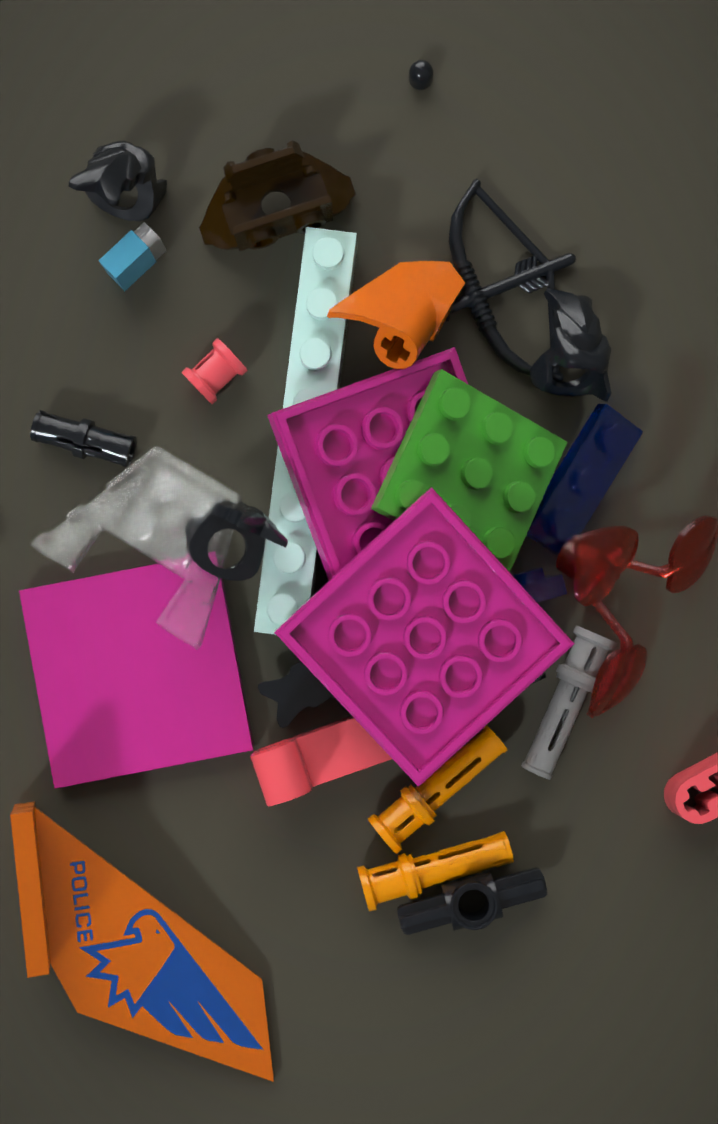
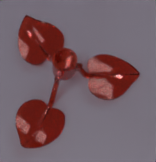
[556,515,718,718]

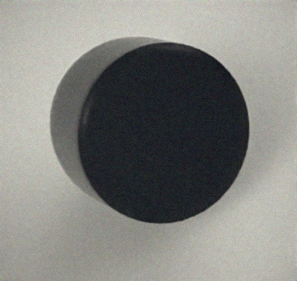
[409,60,433,90]

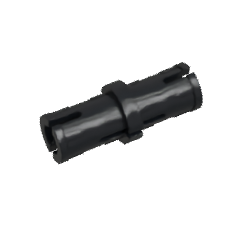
[30,410,137,468]

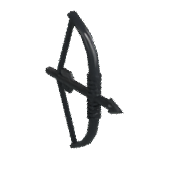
[446,179,576,382]

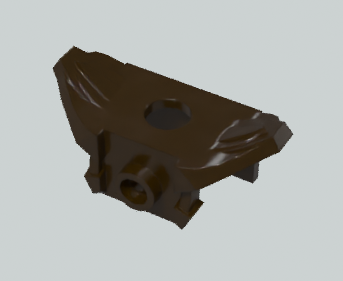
[199,140,356,251]

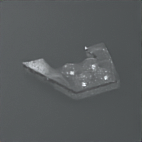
[31,446,242,650]

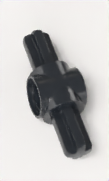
[397,868,547,935]

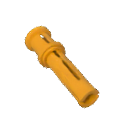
[367,725,508,854]
[357,831,514,912]

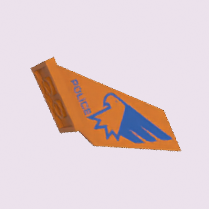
[10,801,274,1082]

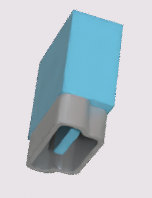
[98,222,167,292]

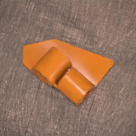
[327,261,465,369]

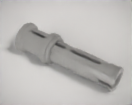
[521,625,618,780]

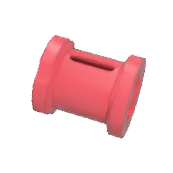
[181,338,248,405]

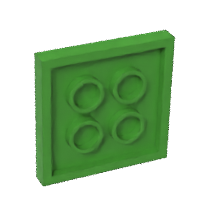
[371,369,567,572]

